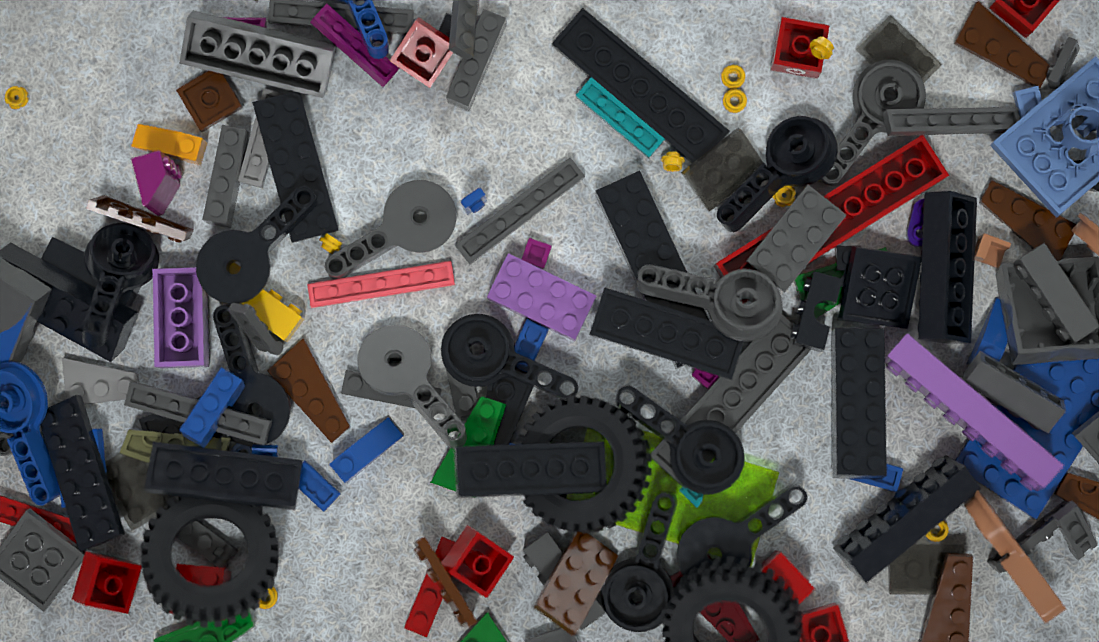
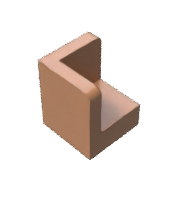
[975,233,1011,268]

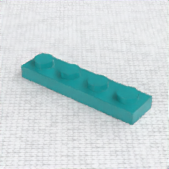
[576,77,665,159]

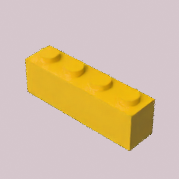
[229,262,305,343]

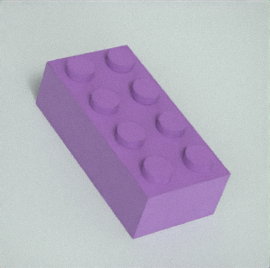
[487,253,596,342]
[153,267,209,369]

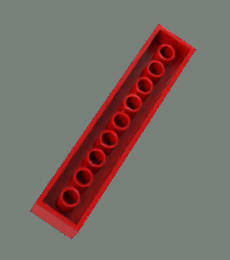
[714,135,949,304]

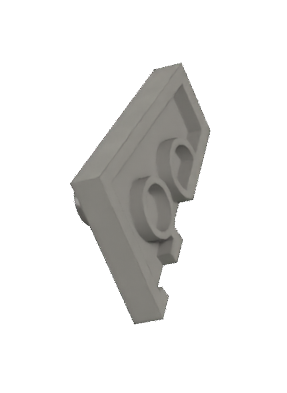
[62,358,140,405]

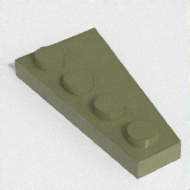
[119,430,231,464]

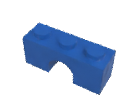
[180,367,245,448]

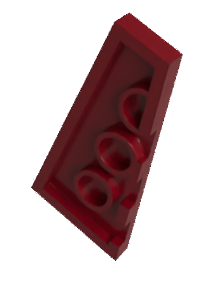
[670,554,760,642]

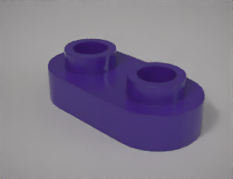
[906,199,924,247]

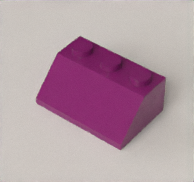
[131,150,182,216]

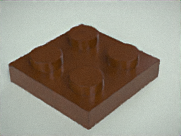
[176,71,243,132]

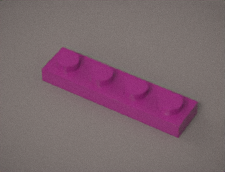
[310,4,399,87]

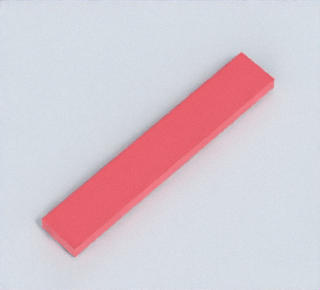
[307,261,455,308]

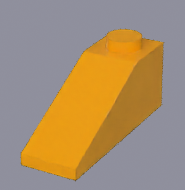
[131,124,208,166]

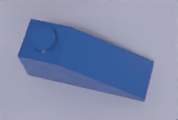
[966,298,1008,365]
[329,417,404,483]

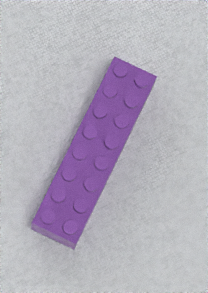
[885,334,1064,491]

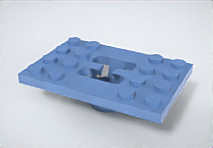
[990,56,1099,218]

